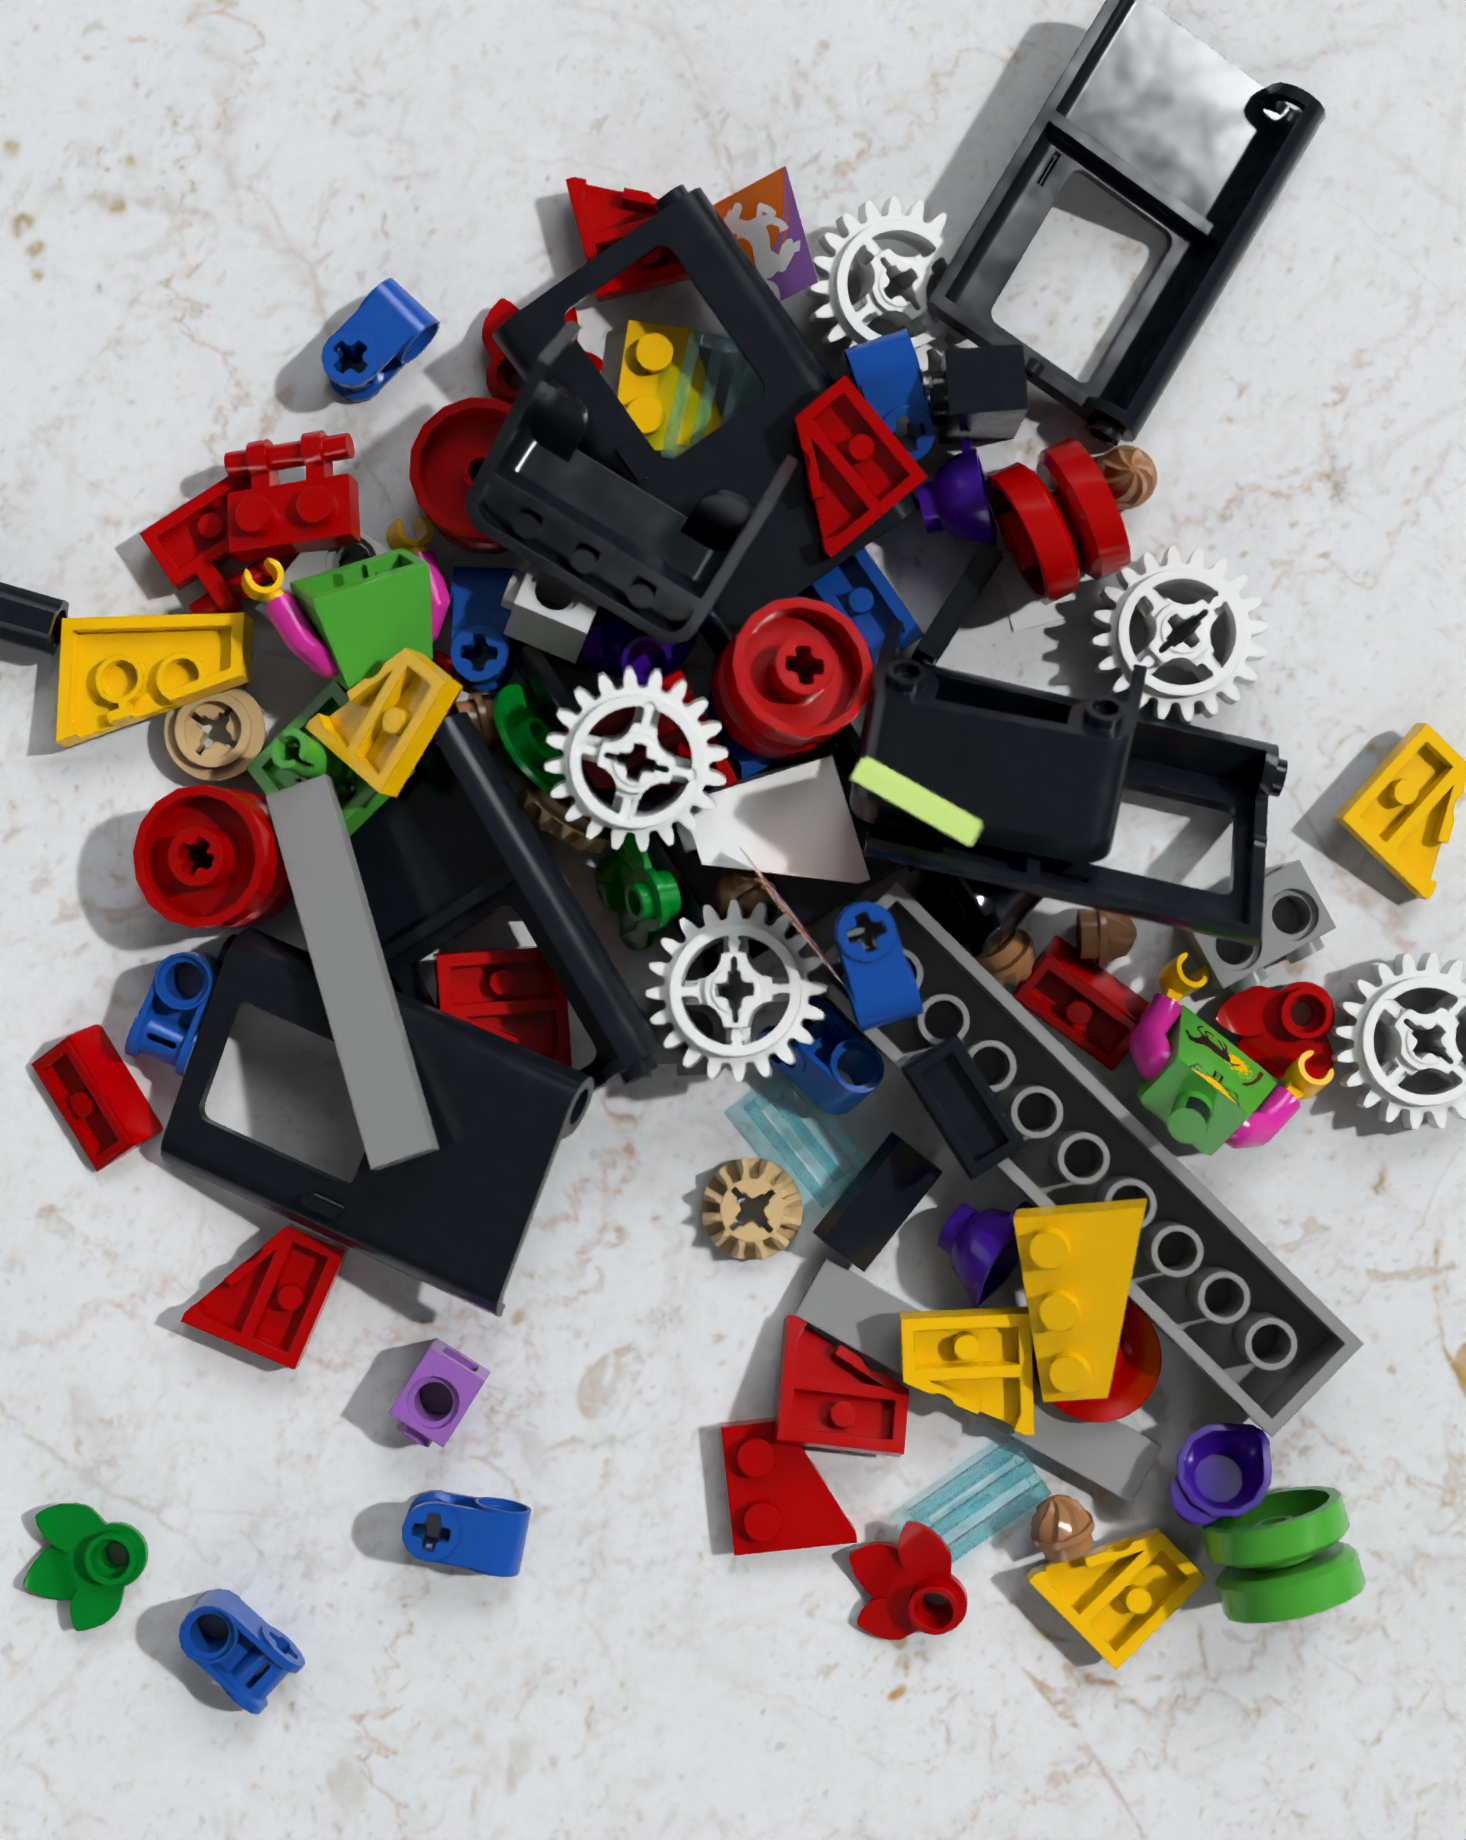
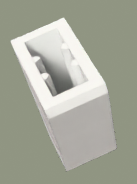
[675,752,870,884]

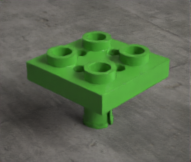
[246,679,415,837]

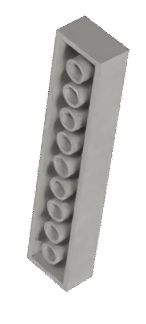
[809,882,1364,1437]

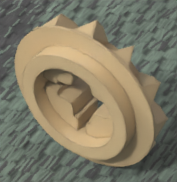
[164,686,268,782]
[518,780,611,853]
[701,1158,803,1260]

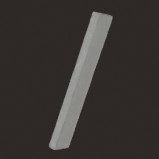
[265,774,439,1170]
[794,1257,1162,1503]

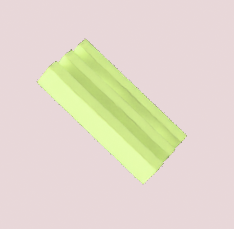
[850,757,984,847]

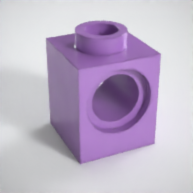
[388,1338,491,1448]

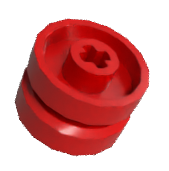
[409,397,512,554]
[986,437,1131,605]
[710,597,873,761]
[133,784,293,929]

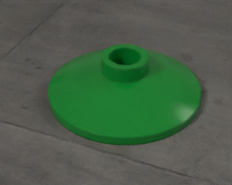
[493,684,572,798]

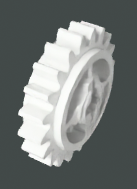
[805,196,967,373]
[1088,546,1269,724]
[544,666,728,852]
[646,900,829,1082]
[1329,953,1466,1130]

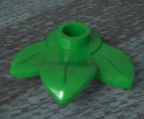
[595,832,681,950]
[23,1503,148,1631]

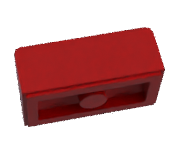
[1011,935,1149,1071]
[31,1024,163,1172]

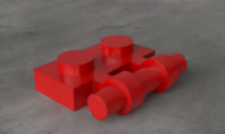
[224,430,360,562]
[139,475,300,614]

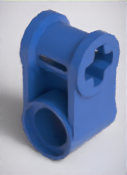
[321,278,440,403]
[844,328,935,461]
[450,566,520,692]
[833,901,924,1032]
[125,951,221,1077]
[756,996,884,1115]
[402,1490,531,1577]
[179,1589,305,1715]

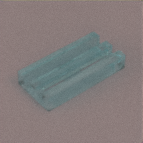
[661,329,748,459]
[743,1074,867,1208]
[908,1437,1052,1563]

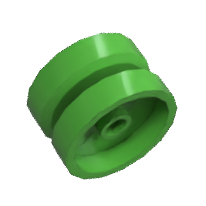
[1199,1486,1366,1624]

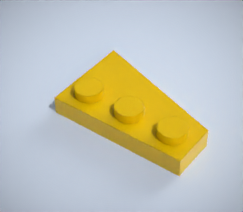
[55,612,253,748]
[1013,1198,1147,1402]

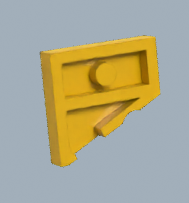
[1333,723,1466,900]

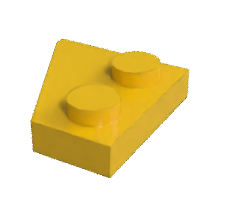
[617,320,723,458]
[305,648,463,797]
[899,1306,1034,1435]
[1025,1527,1207,1670]

